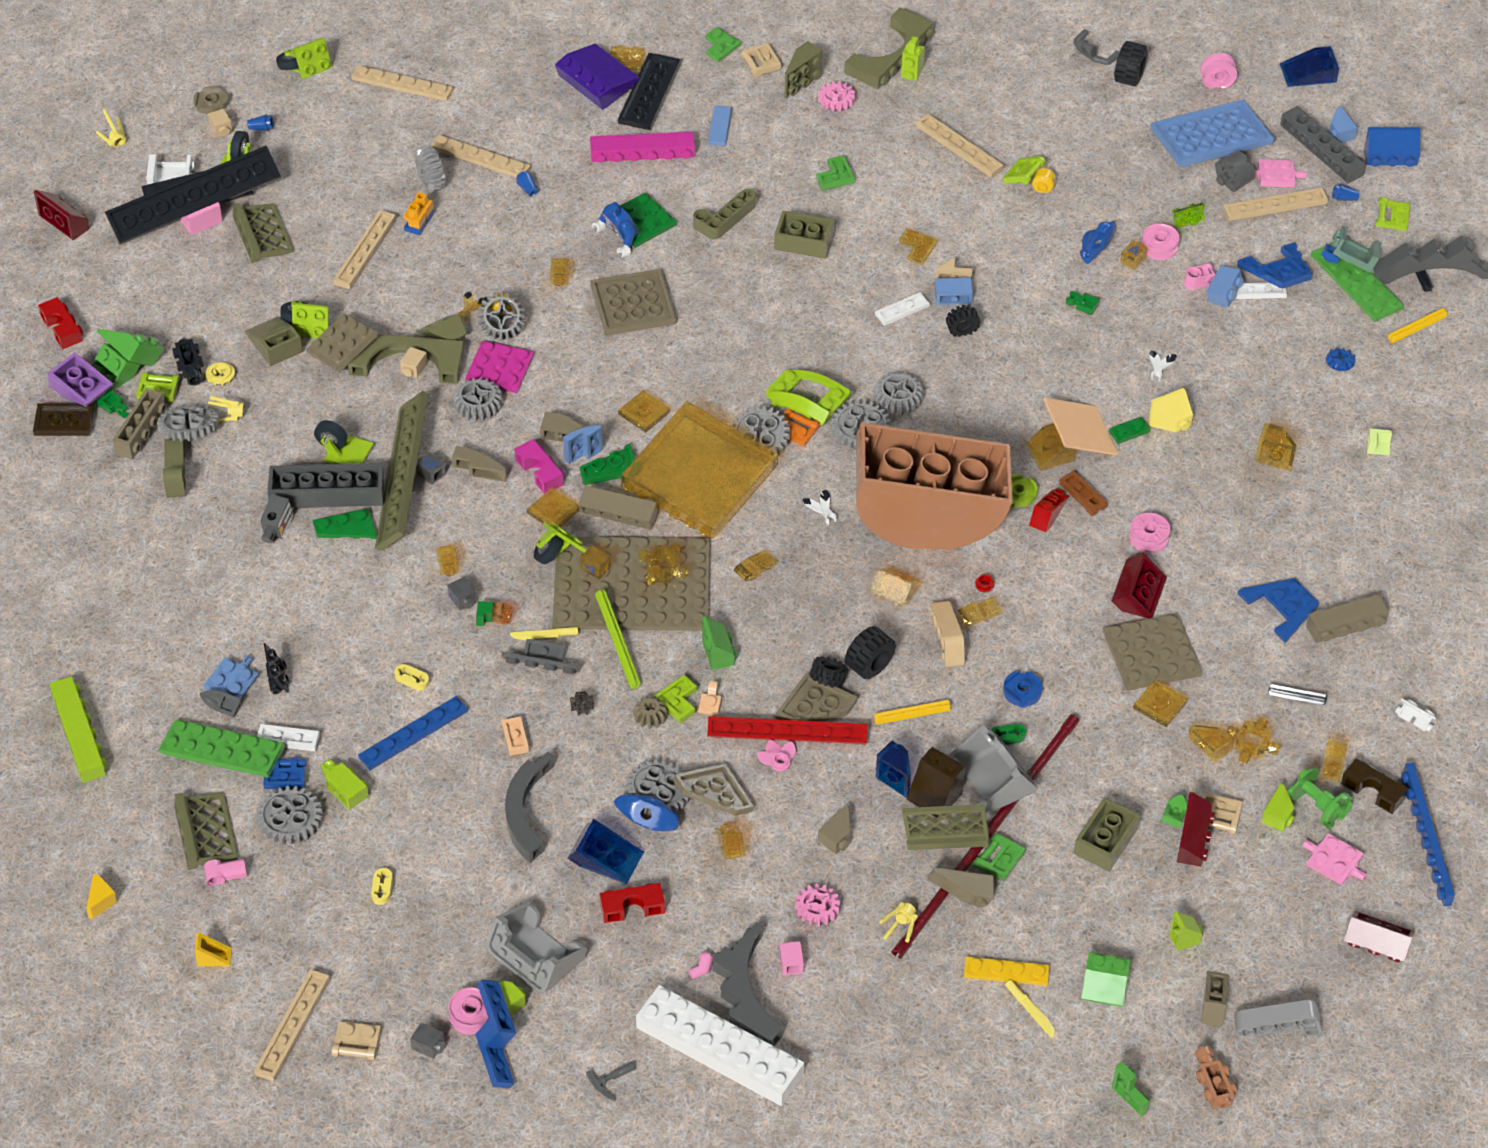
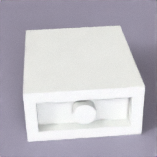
[146,154,195,185]

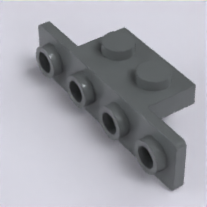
[501,639,581,674]

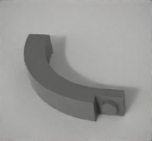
[505,752,554,863]

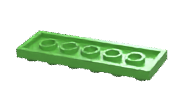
[1310,242,1404,322]
[159,719,285,778]

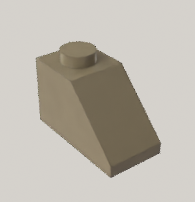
[818,806,850,854]

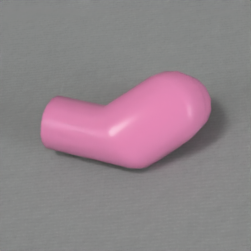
[688,952,713,979]

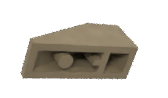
[540,411,585,442]
[928,867,993,907]
[1201,971,1228,1027]

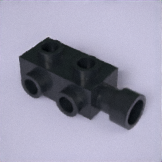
[172,338,204,386]

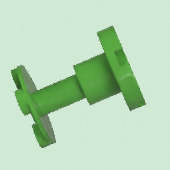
[1288,768,1354,829]

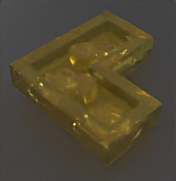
[899,228,938,265]

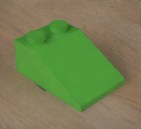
[97,329,164,366]

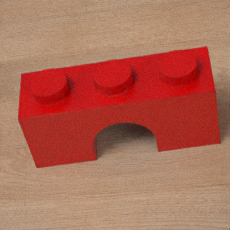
[38,297,83,350]
[599,883,665,923]

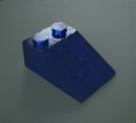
[1280,46,1339,87]
[567,818,644,884]

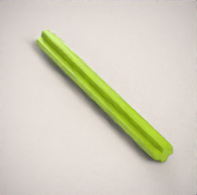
[595,590,641,689]

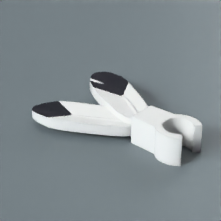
[1149,351,1177,382]
[802,490,837,525]

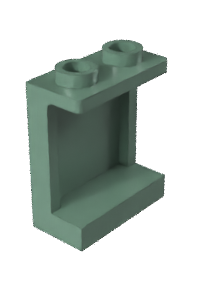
[1332,226,1380,273]

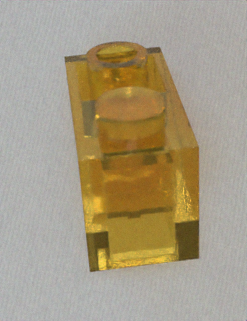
[1320,737,1348,782]
[715,824,746,860]

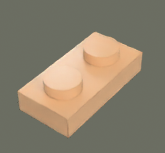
[501,716,529,756]

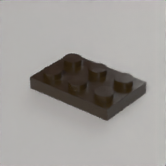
[33,403,94,436]

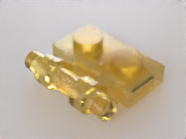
[610,45,645,70]

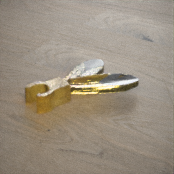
[458,292,488,322]

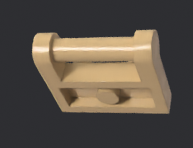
[741,43,781,78]
[1202,792,1243,835]
[331,1022,381,1061]

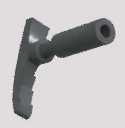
[586,1062,635,1101]

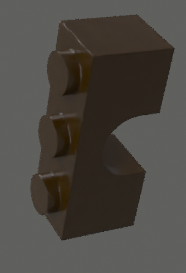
[1341,758,1408,815]

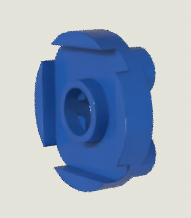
[1003,671,1042,708]

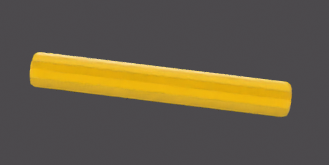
[1387,308,1448,343]
[874,700,951,725]

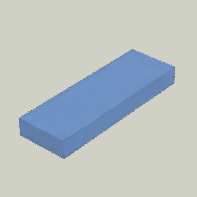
[708,106,731,146]

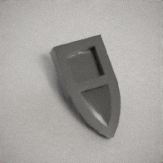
[199,690,241,717]

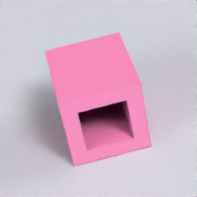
[779,941,804,975]

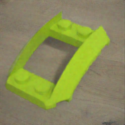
[766,370,853,427]

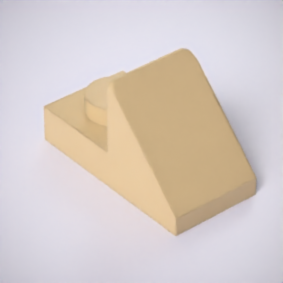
[936,258,972,278]

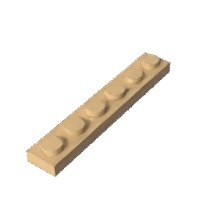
[352,65,453,101]
[916,114,1003,178]
[431,135,531,177]
[1222,187,1328,221]
[333,210,396,289]
[254,969,330,1082]

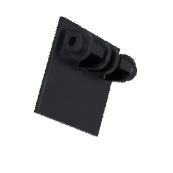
[263,643,290,694]

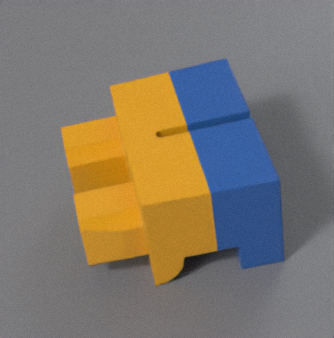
[403,192,434,235]

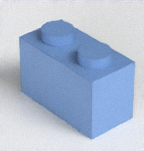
[1206,266,1244,307]
[934,277,973,305]

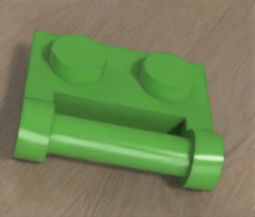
[973,834,1026,881]

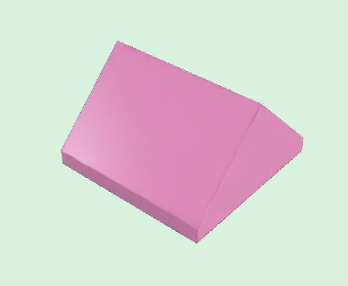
[180,202,222,235]

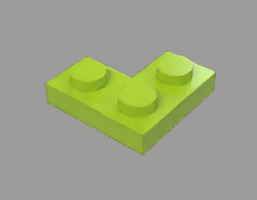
[654,675,697,723]

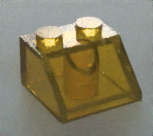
[1255,422,1297,471]
[1025,424,1076,471]
[870,568,923,607]

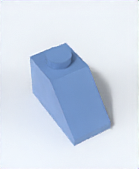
[1328,106,1357,143]

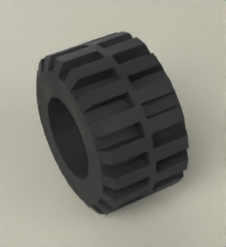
[1114,41,1148,87]
[845,626,896,679]

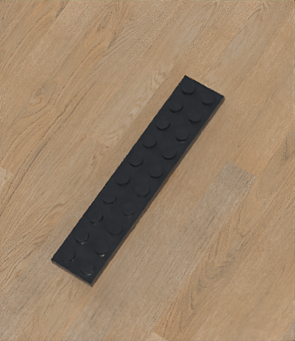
[105,145,281,245]

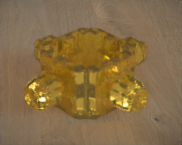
[638,543,688,585]
[1225,717,1281,764]

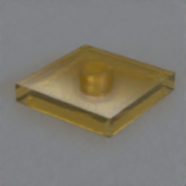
[618,390,670,433]
[527,488,580,527]
[1133,679,1188,728]

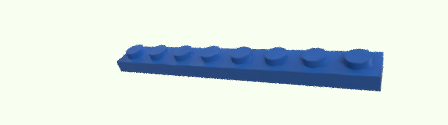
[1401,763,1455,907]

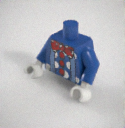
[592,202,639,257]

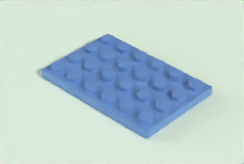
[1150,100,1274,168]

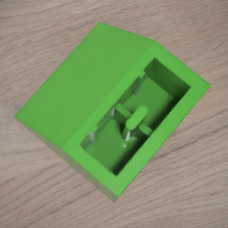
[91,343,141,392]

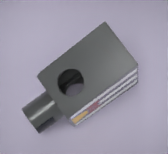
[260,494,294,543]

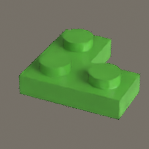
[705,27,741,62]
[816,155,855,190]
[1112,1062,1150,1116]

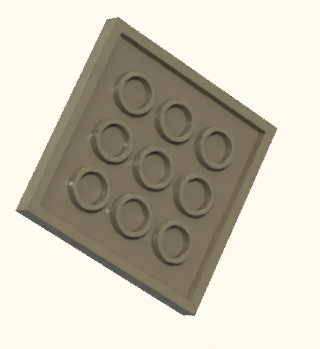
[590,269,676,336]
[1103,613,1202,691]

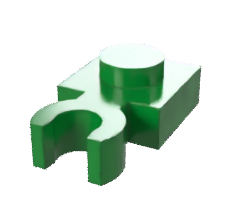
[1066,291,1100,315]

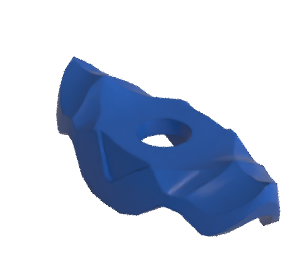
[1080,221,1115,264]
[614,794,679,832]

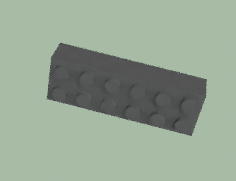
[267,463,384,508]

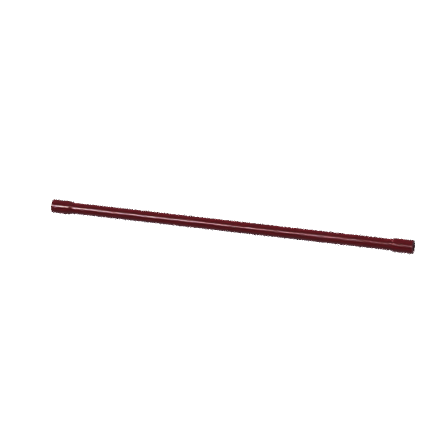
[891,714,1079,959]

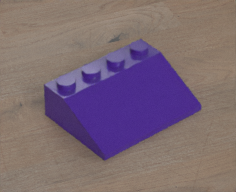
[555,44,640,110]

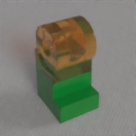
[476,601,513,626]

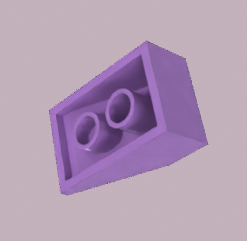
[48,352,113,407]

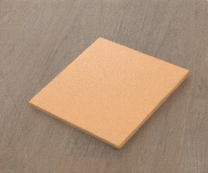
[1043,398,1118,455]

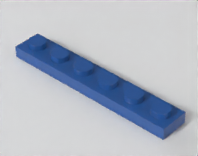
[358,696,468,771]

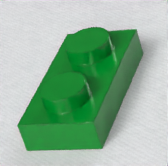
[1109,417,1150,444]

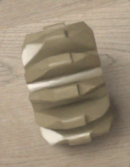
[633,695,667,730]

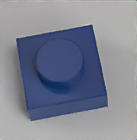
[1321,243,1340,264]

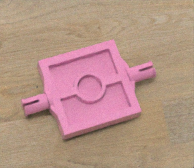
[1255,159,1306,187]
[1303,833,1367,885]

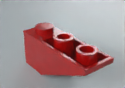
[1029,489,1070,532]

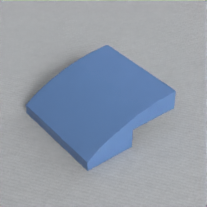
[563,425,603,464]

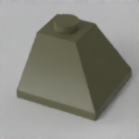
[416,314,467,341]

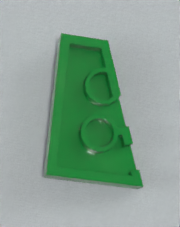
[579,443,638,485]
[313,508,377,539]

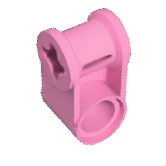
[1184,263,1216,289]

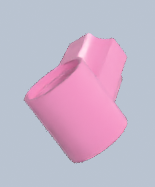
[204,859,247,887]

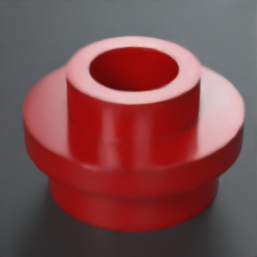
[975,574,994,593]

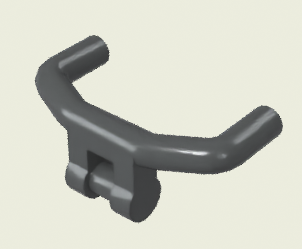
[1073,29,1119,65]

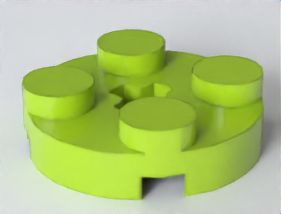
[1011,474,1038,508]

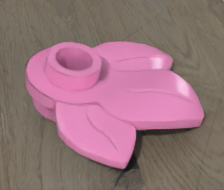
[757,740,796,771]

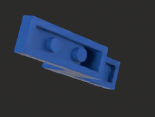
[475,979,516,1088]

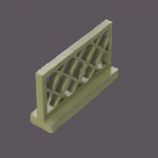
[232,203,293,263]
[174,793,238,870]
[902,804,989,850]

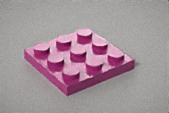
[465,341,534,393]

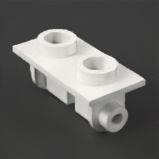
[1395,699,1437,732]

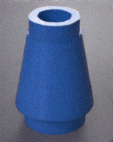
[247,114,274,131]
[516,171,538,196]
[1332,184,1359,201]

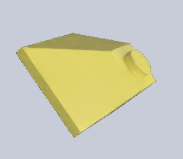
[1148,388,1193,432]

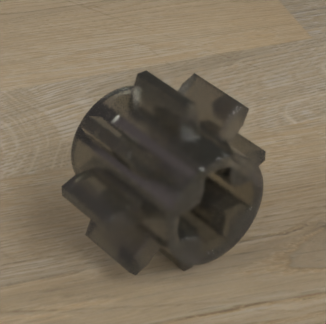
[570,691,594,716]

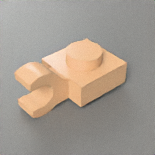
[698,681,721,716]

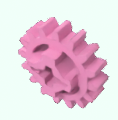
[818,81,855,112]
[795,884,840,927]

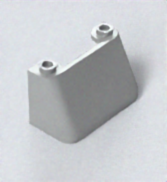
[948,724,1038,812]
[486,902,588,993]

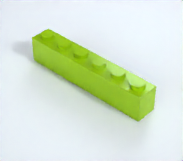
[49,676,108,783]

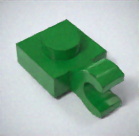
[97,391,129,419]

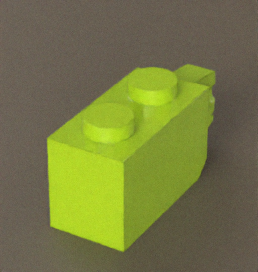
[901,36,925,81]
[320,759,369,810]

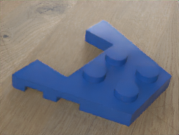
[1237,243,1312,289]
[1238,578,1319,643]

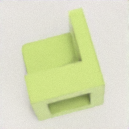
[1367,428,1392,455]

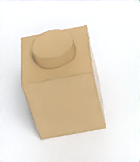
[208,109,233,137]
[400,347,427,378]

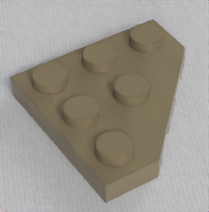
[776,673,857,721]
[673,764,754,816]

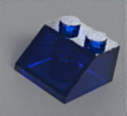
[875,740,911,798]

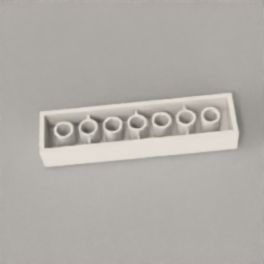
[636,985,804,1106]

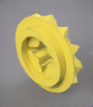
[205,362,235,386]

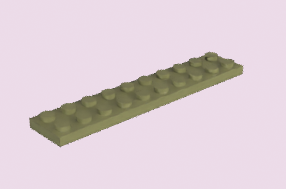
[375,390,428,550]

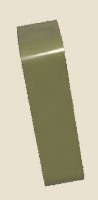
[693,189,756,239]
[163,438,186,498]

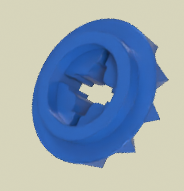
[1326,347,1355,371]

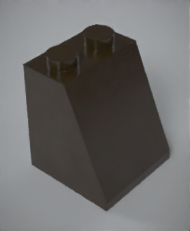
[907,747,965,818]

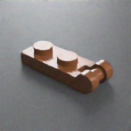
[1059,471,1108,516]

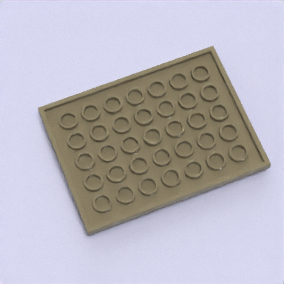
[552,537,709,631]

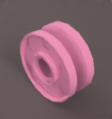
[1200,53,1238,89]
[1141,223,1179,260]
[1129,513,1170,553]
[448,987,489,1035]

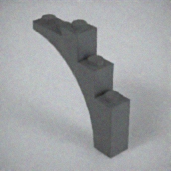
[1373,236,1488,284]
[712,922,783,1046]

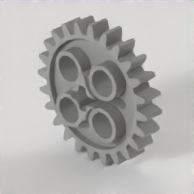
[831,400,891,449]
[157,404,219,442]
[730,405,790,462]
[625,759,690,814]
[255,786,323,845]

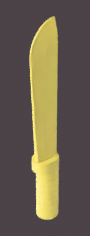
[510,627,578,640]
[1005,980,1054,1038]

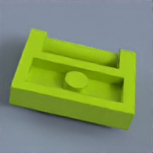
[1002,156,1046,185]
[1376,197,1410,231]
[136,372,180,402]

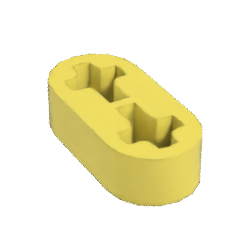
[394,664,429,690]
[371,868,393,905]

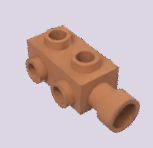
[1195,1046,1237,1109]

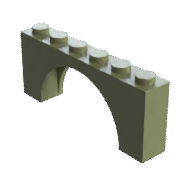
[844,7,934,89]
[348,334,464,384]

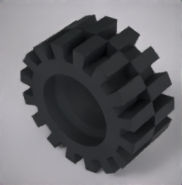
[945,305,981,337]
[809,656,848,688]

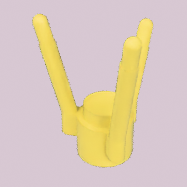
[96,109,127,147]
[208,396,244,423]
[879,902,918,942]

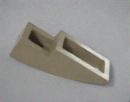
[452,446,506,482]

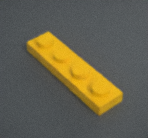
[964,957,1049,986]

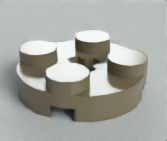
[193,86,228,114]

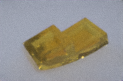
[734,550,777,582]
[957,597,1002,626]

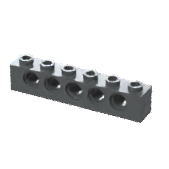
[1280,106,1366,184]

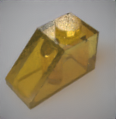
[1188,725,1234,763]

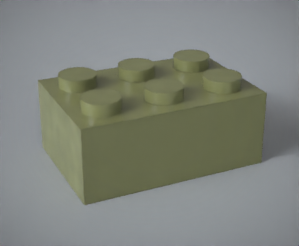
[774,210,834,259]
[1074,797,1140,872]

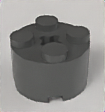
[1215,151,1255,192]

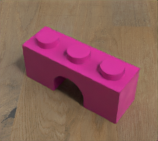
[514,439,565,494]

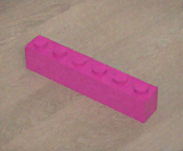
[590,132,695,163]

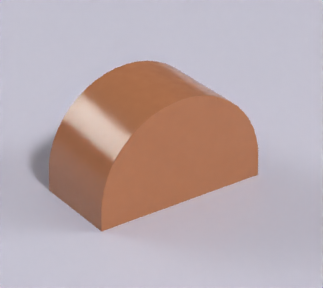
[856,422,1012,550]

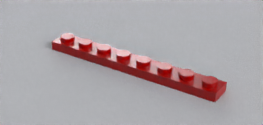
[707,716,867,745]

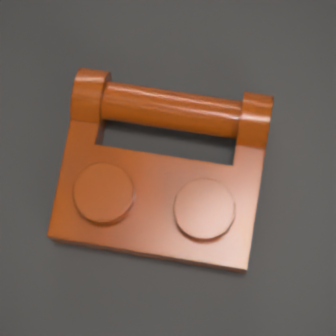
[784,408,821,447]

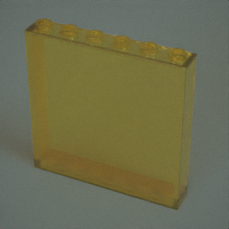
[621,401,778,539]

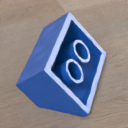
[1363,127,1420,167]

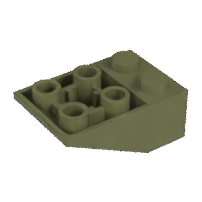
[784,41,822,99]
[245,317,302,366]

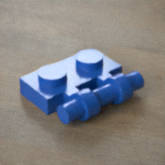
[263,757,306,789]

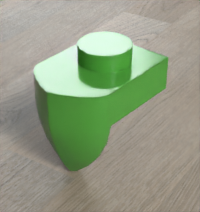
[1161,794,1187,828]

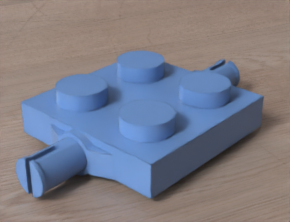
[204,655,259,699]

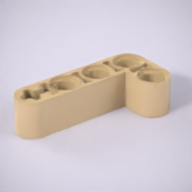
[929,601,964,668]

